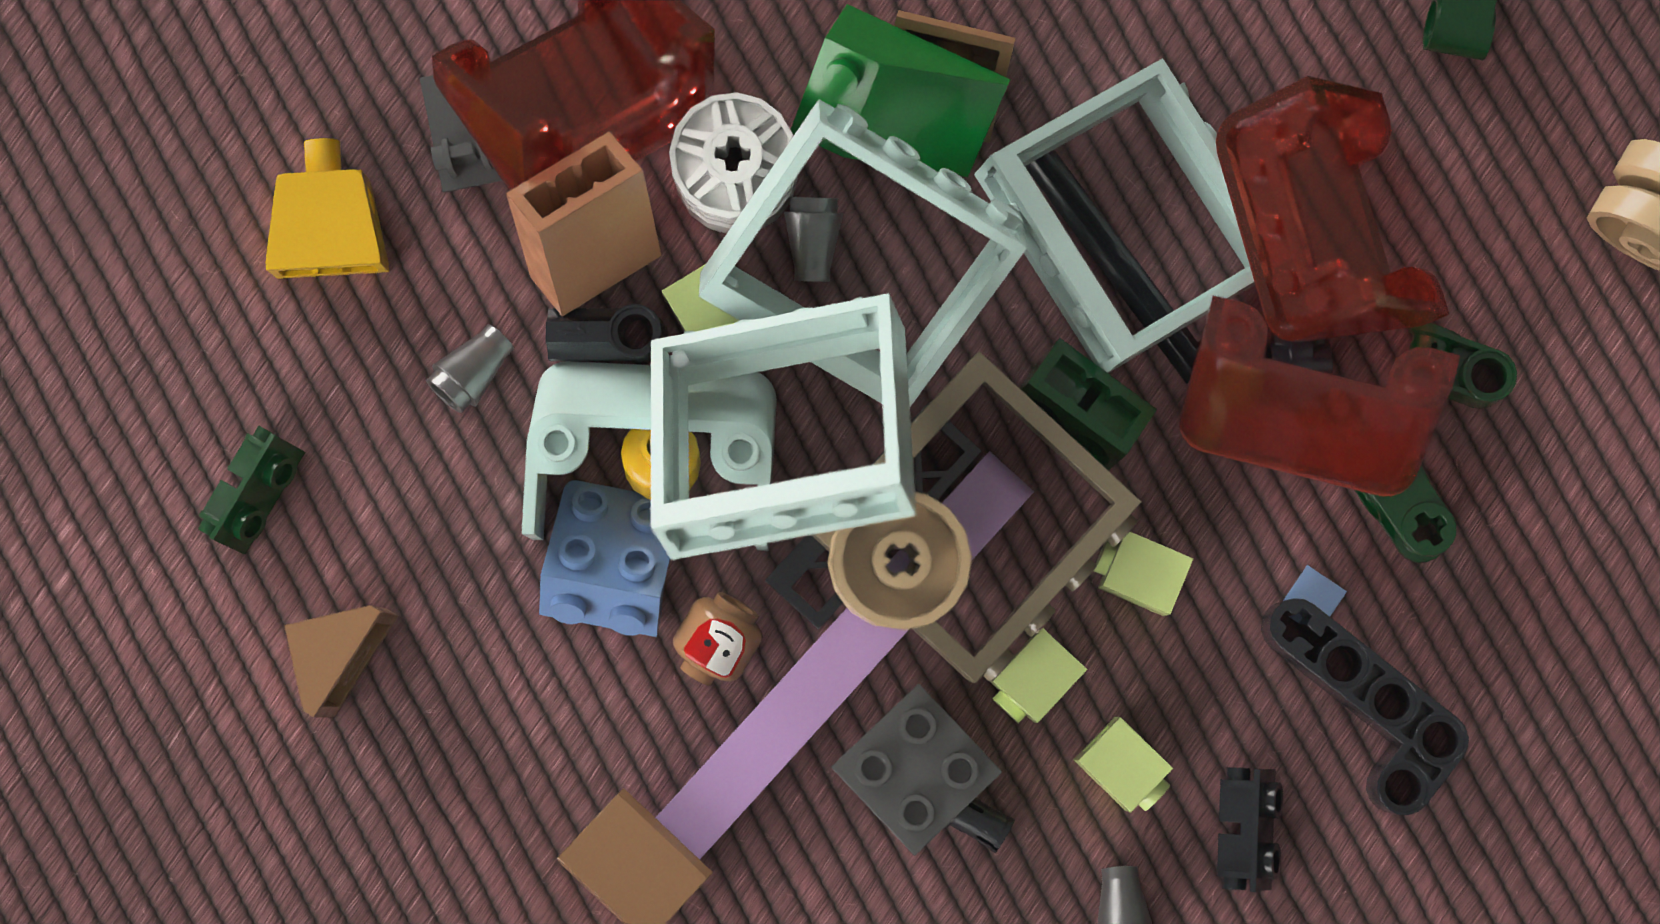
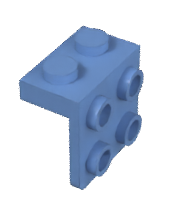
[539,480,671,637]

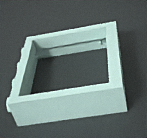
[974,58,1291,373]
[699,99,1027,407]
[651,293,916,560]

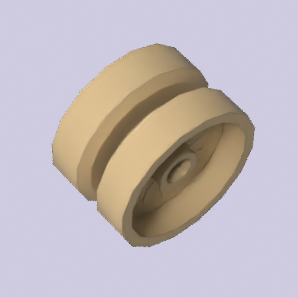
[1587,139,1660,271]
[828,492,972,630]

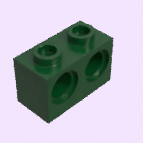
[1019,338,1157,471]

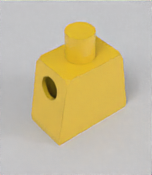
[265,138,389,279]

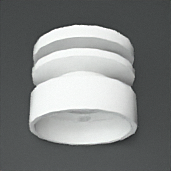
[669,92,798,234]

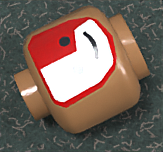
[673,592,763,686]

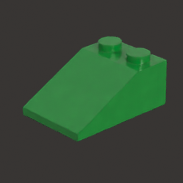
[790,4,1011,177]

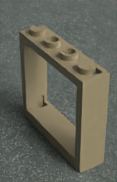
[812,351,1141,683]

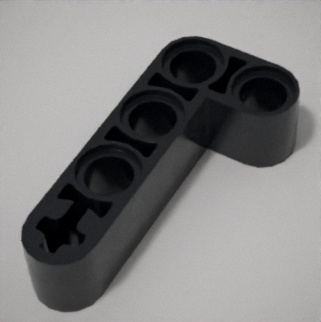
[1261,598,1469,815]

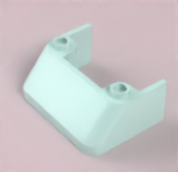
[522,361,776,551]

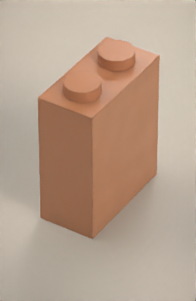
[506,131,662,317]

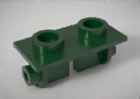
[198,426,305,555]

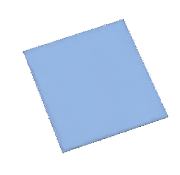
[1283,565,1347,623]

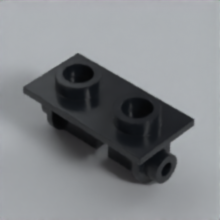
[1216,767,1283,892]

